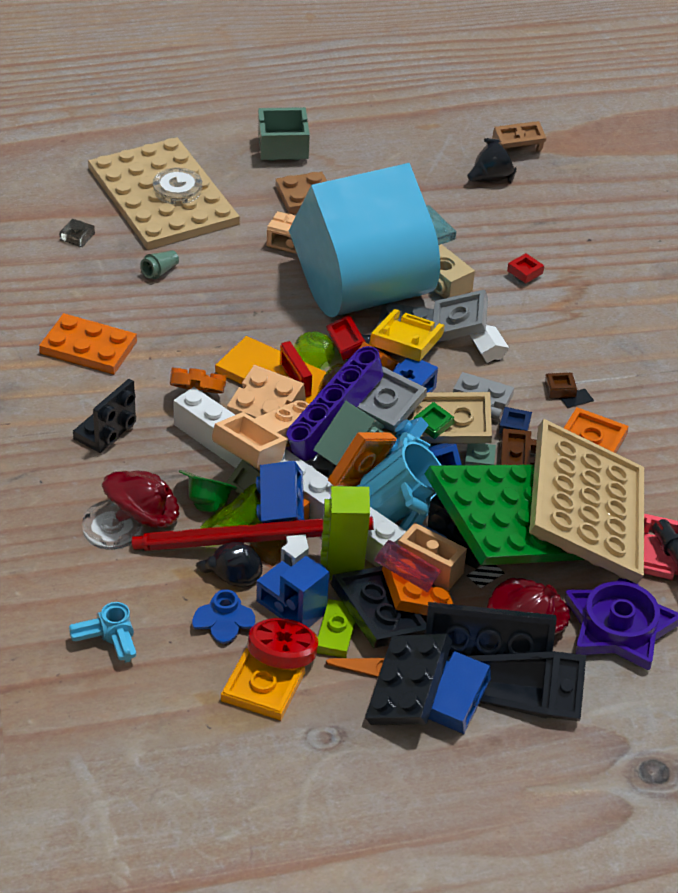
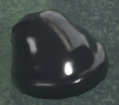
[196,542,263,587]

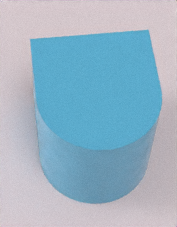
[289,163,440,317]

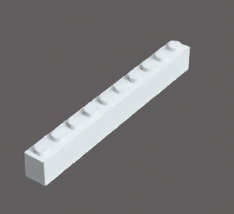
[173,387,406,567]

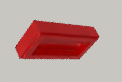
[326,315,365,361]
[280,341,312,397]

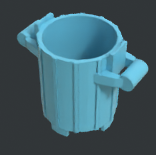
[356,432,441,523]

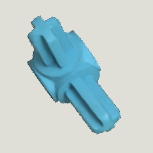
[69,602,136,663]

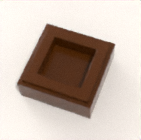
[545,372,577,398]

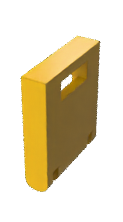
[369,309,445,362]

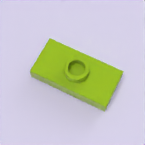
[317,599,356,658]

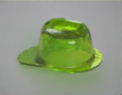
[200,484,261,529]

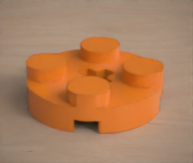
[169,368,227,394]

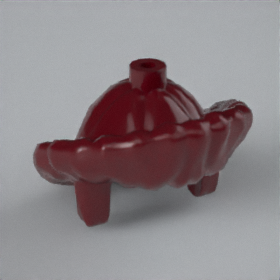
[102,470,180,528]
[487,577,570,635]

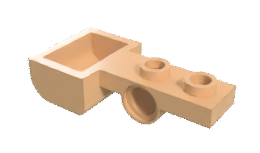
[212,400,309,470]

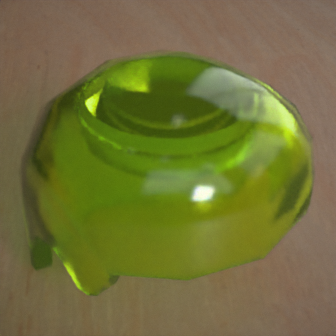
[294,331,335,369]

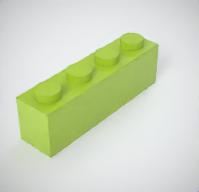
[320,486,370,580]

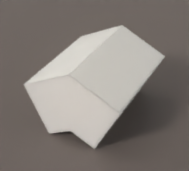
[470,325,509,363]
[281,534,309,567]

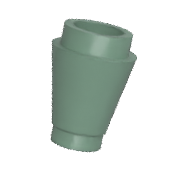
[140,250,179,279]

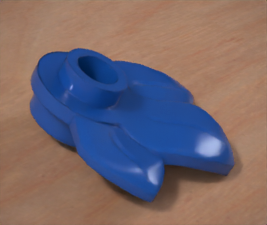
[192,590,255,644]

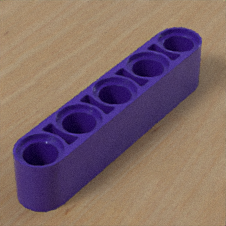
[286,346,383,461]

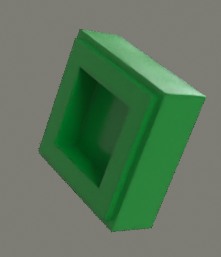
[414,402,454,439]

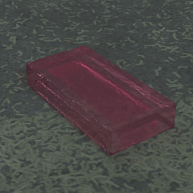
[374,540,441,592]

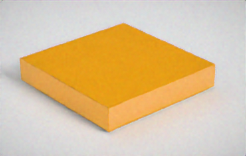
[221,648,305,721]

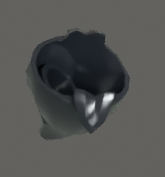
[467,138,517,183]

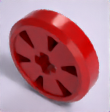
[247,618,319,669]

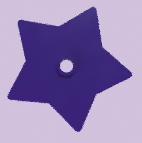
[565,578,678,670]

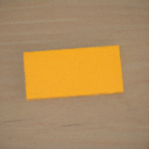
[215,336,326,404]

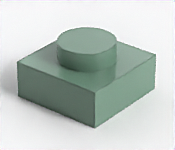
[465,443,496,465]

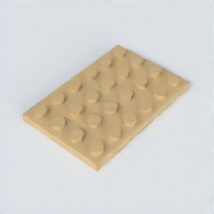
[88,137,240,250]
[529,419,644,584]

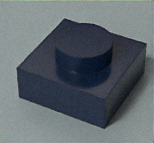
[499,407,532,434]

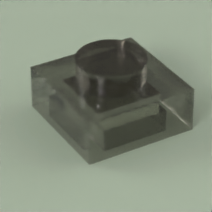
[59,218,95,247]

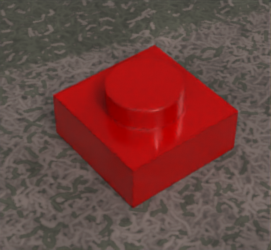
[507,253,544,284]

